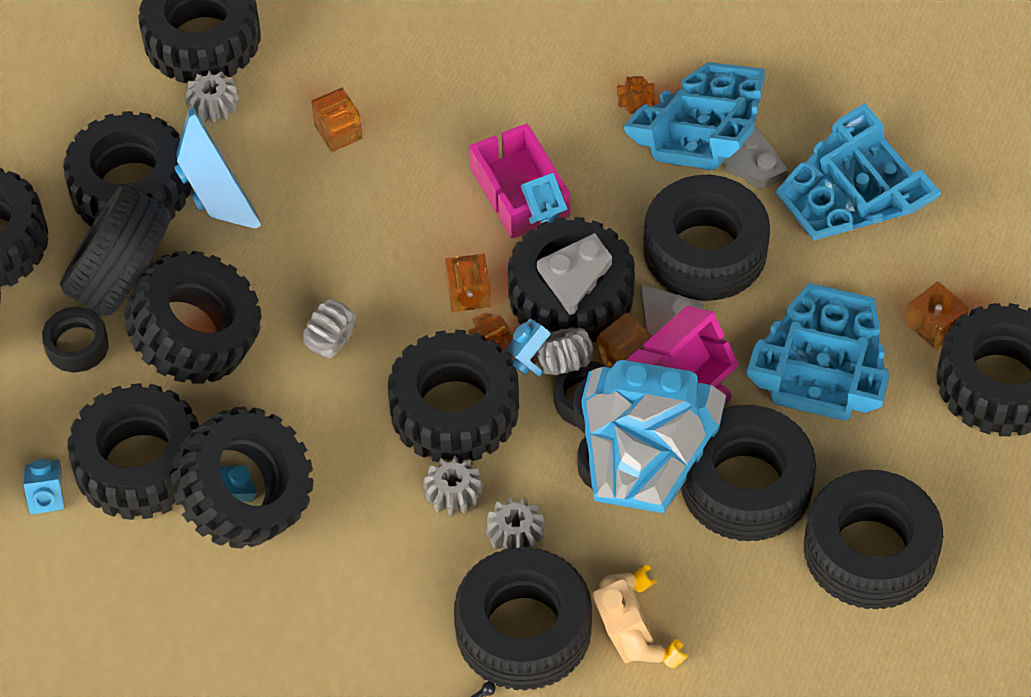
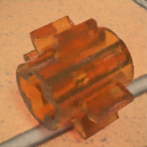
[617,76,656,115]
[468,312,510,351]

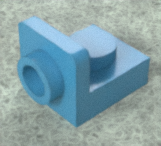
[520,173,568,224]

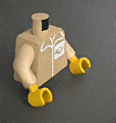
[592,564,688,668]

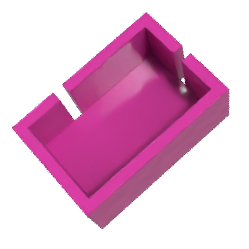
[469,123,570,239]
[627,306,739,387]

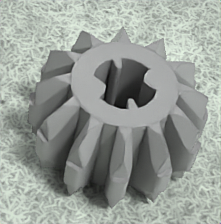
[185,70,239,124]
[303,299,356,358]
[535,327,594,375]
[423,456,483,517]
[486,496,545,550]

